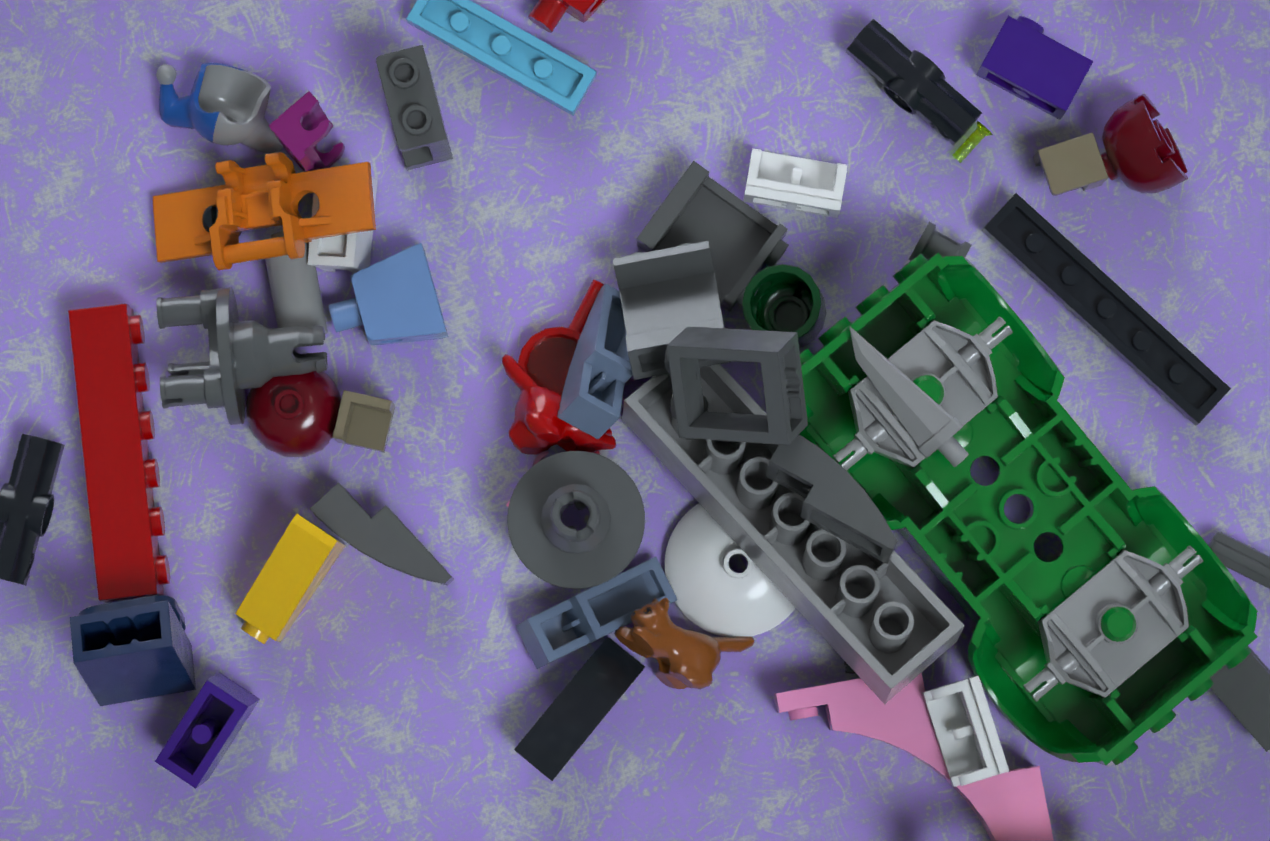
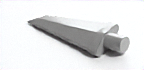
[849,326,969,467]

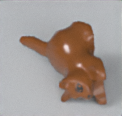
[614,597,754,689]

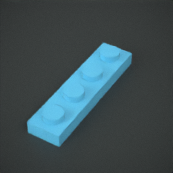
[406,0,597,116]

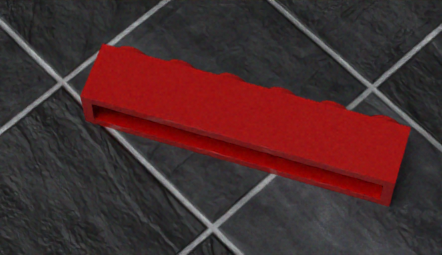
[68,304,170,602]

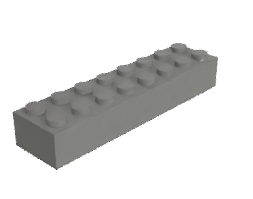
[622,364,965,704]

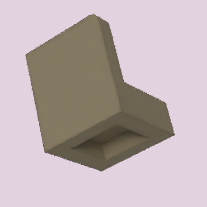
[1033,132,1108,196]
[333,390,395,453]

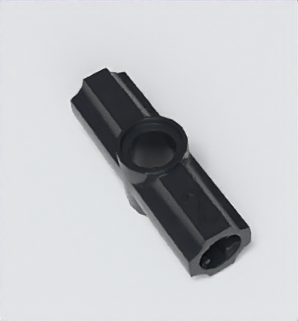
[846,19,982,146]
[0,434,65,586]

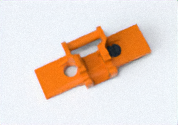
[153,152,376,271]

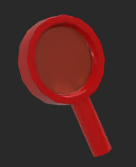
[518,280,604,396]

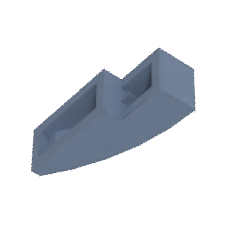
[557,283,633,439]
[516,557,677,669]

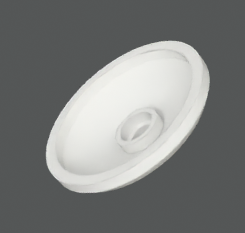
[665,503,795,637]

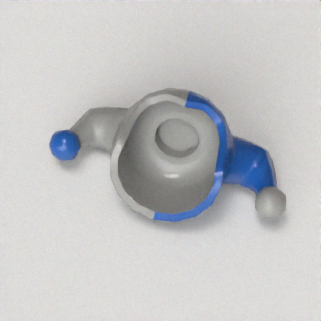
[156,63,283,154]

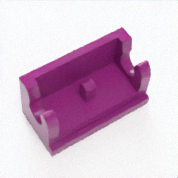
[268,91,345,172]

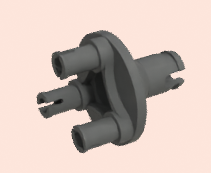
[156,287,328,425]
[507,451,645,589]

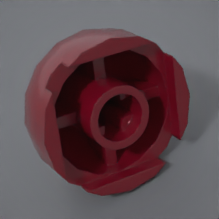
[1100,94,1188,193]
[246,371,342,457]

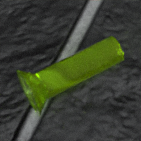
[952,121,993,163]

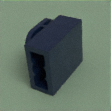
[70,595,196,706]

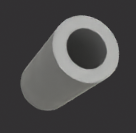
[265,231,328,334]

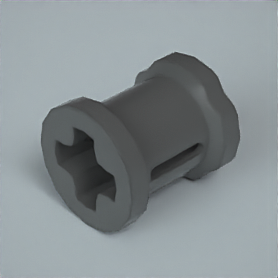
[908,221,972,261]

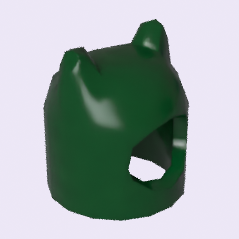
[742,264,826,349]

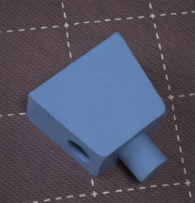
[329,243,449,345]

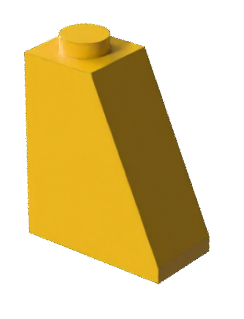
[235,513,346,644]

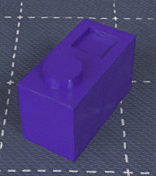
[976,15,1093,120]
[155,672,260,789]

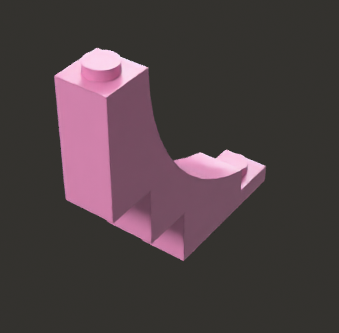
[774,672,1054,841]

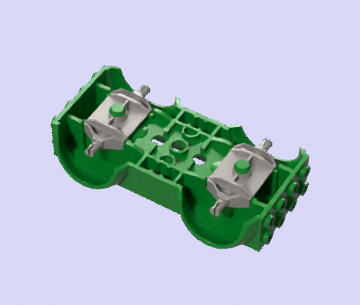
[799,252,1258,766]

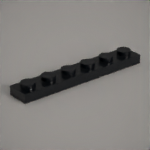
[982,193,1231,426]

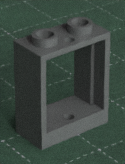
[665,326,808,445]

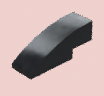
[514,637,645,781]

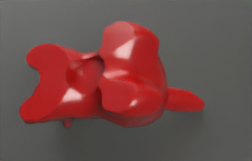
[502,354,616,455]

